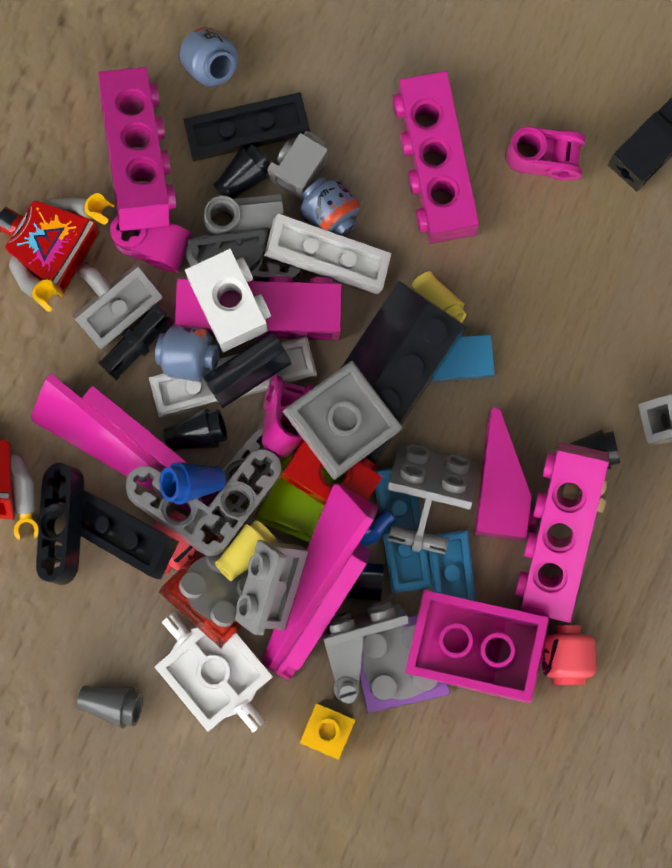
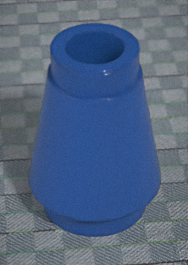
[159,462,225,505]

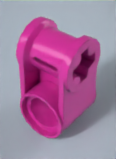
[505,127,586,180]
[110,215,192,273]
[262,375,315,458]

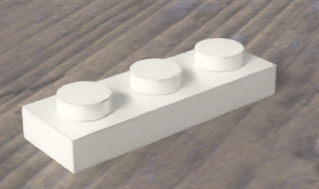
[264,214,391,295]

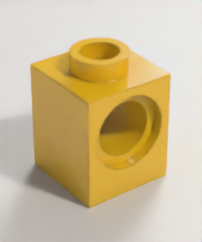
[299,703,355,760]

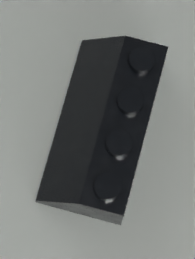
[340,280,468,464]

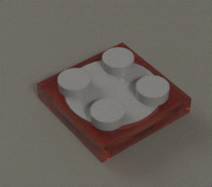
[159,535,248,649]

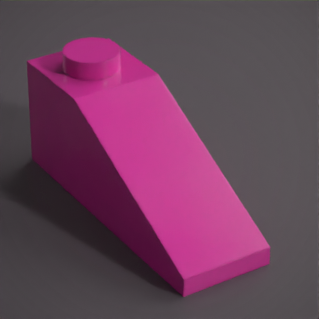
[473,408,537,542]

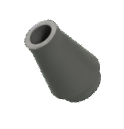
[77,685,143,729]

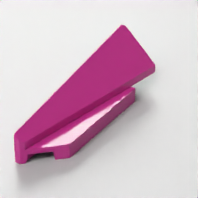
[31,373,219,513]
[262,484,378,681]

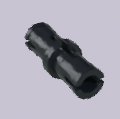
[98,304,173,381]

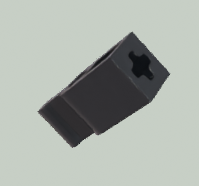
[608,97,672,192]

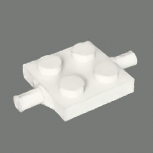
[154,611,273,733]

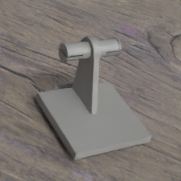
[388,444,478,555]
[322,600,409,704]

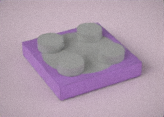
[360,615,450,713]

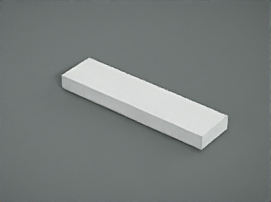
[149,336,317,418]

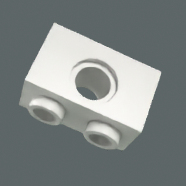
[185,249,271,352]

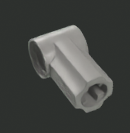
[204,194,284,236]

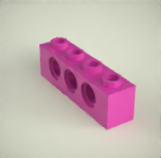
[98,67,176,231]
[392,71,479,244]
[515,441,609,623]

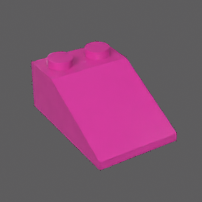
[405,590,550,704]

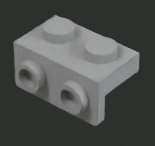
[235,540,308,635]

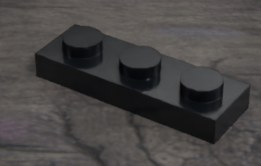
[183,92,310,162]
[81,490,179,580]

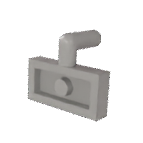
[72,262,163,350]

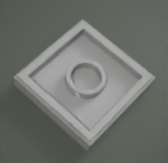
[283,361,403,480]

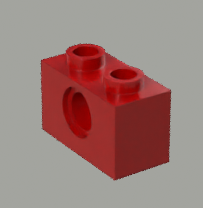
[279,440,382,506]

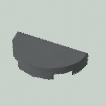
[187,227,268,270]

